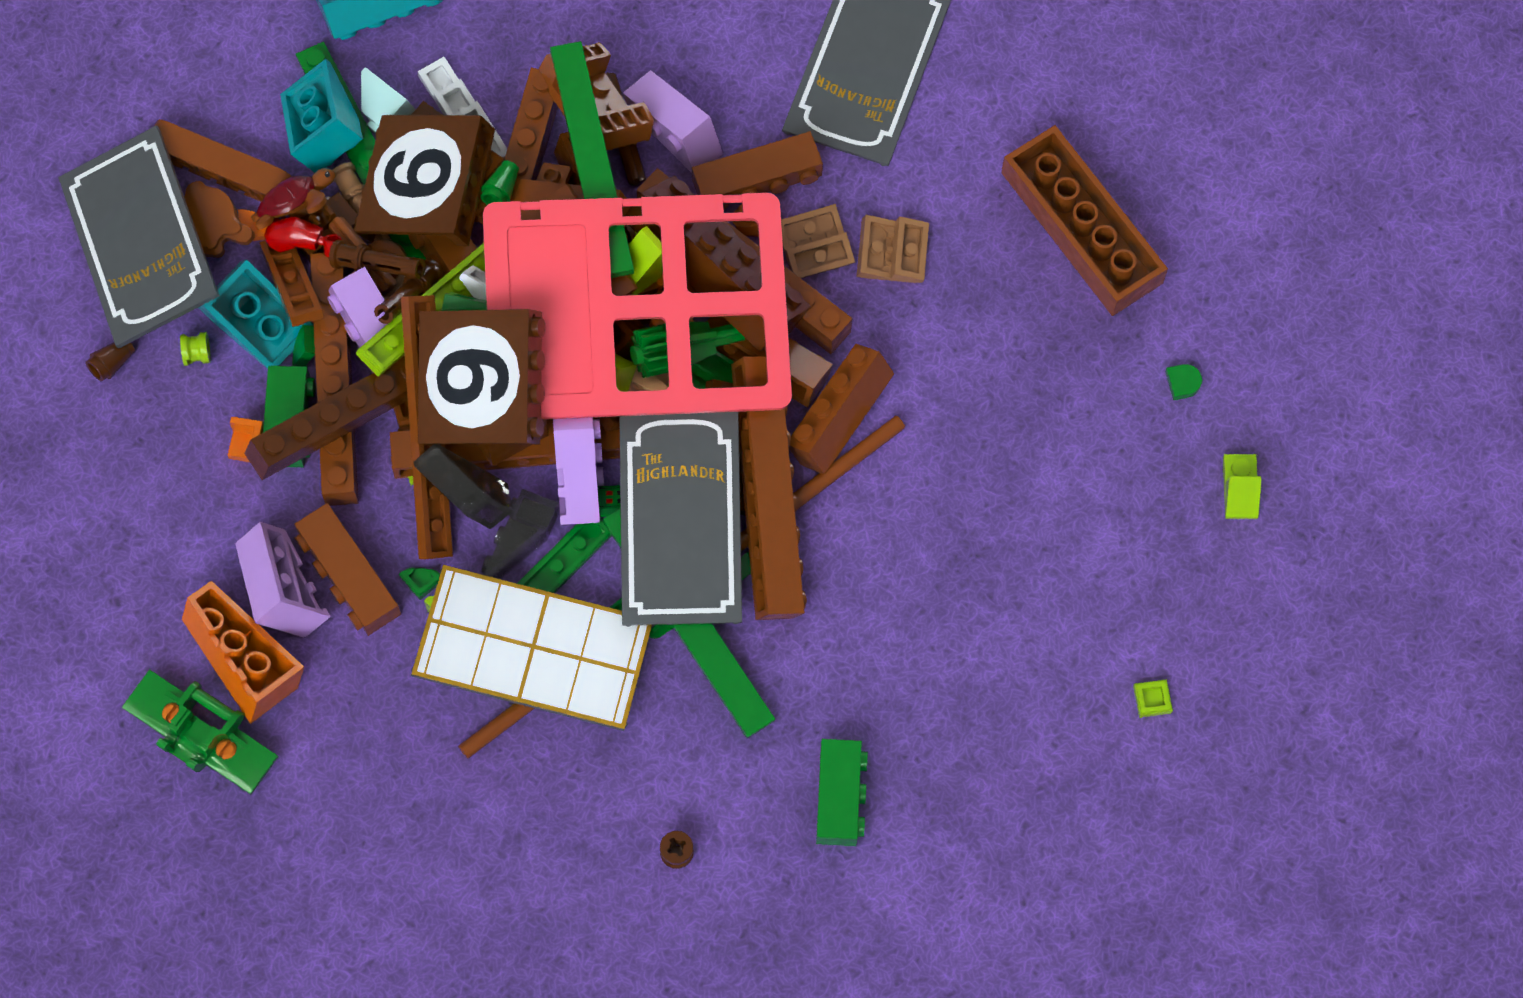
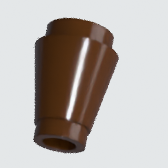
[86,342,135,381]

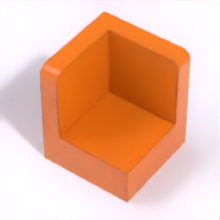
[227,417,264,462]

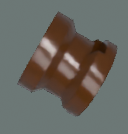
[660,831,694,869]

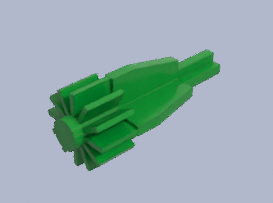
[630,322,745,378]

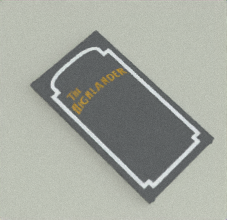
[782,0,951,166]
[58,125,219,348]
[619,412,742,627]

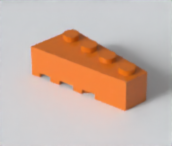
[182,581,304,724]

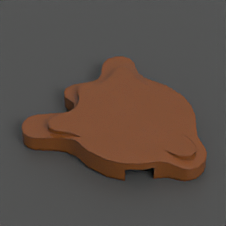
[184,181,255,258]

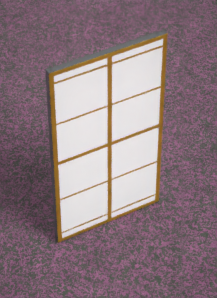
[411,565,654,731]

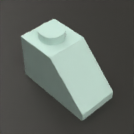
[361,67,416,133]

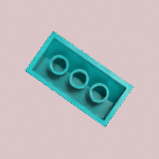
[316,0,443,40]

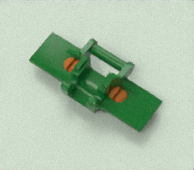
[122,669,279,795]

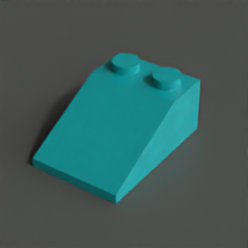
[280,59,363,173]
[198,259,314,369]

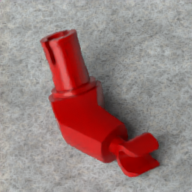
[264,216,342,258]

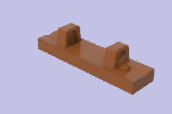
[259,240,324,327]

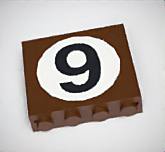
[354,115,495,246]
[418,309,545,445]

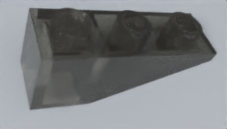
[414,444,513,529]
[481,489,560,579]

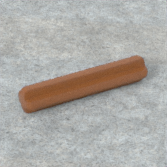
[328,217,397,293]

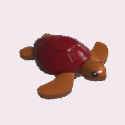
[251,168,336,230]

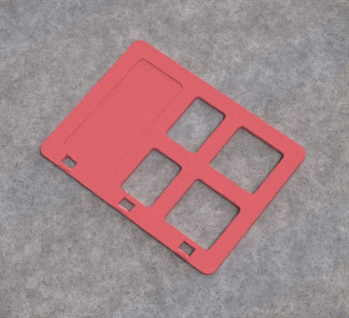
[483,193,792,419]

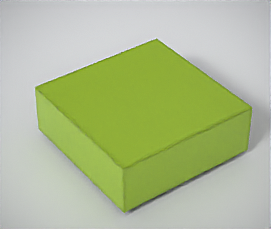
[1133,679,1173,718]

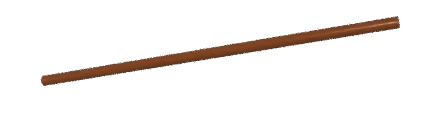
[458,415,905,759]

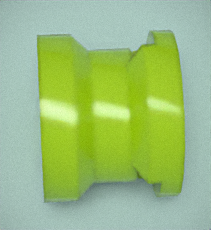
[180,332,211,366]

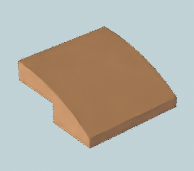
[781,204,855,279]
[856,215,929,283]

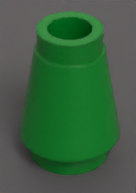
[481,160,519,205]

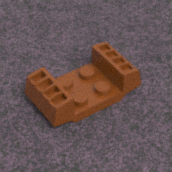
[539,42,654,150]

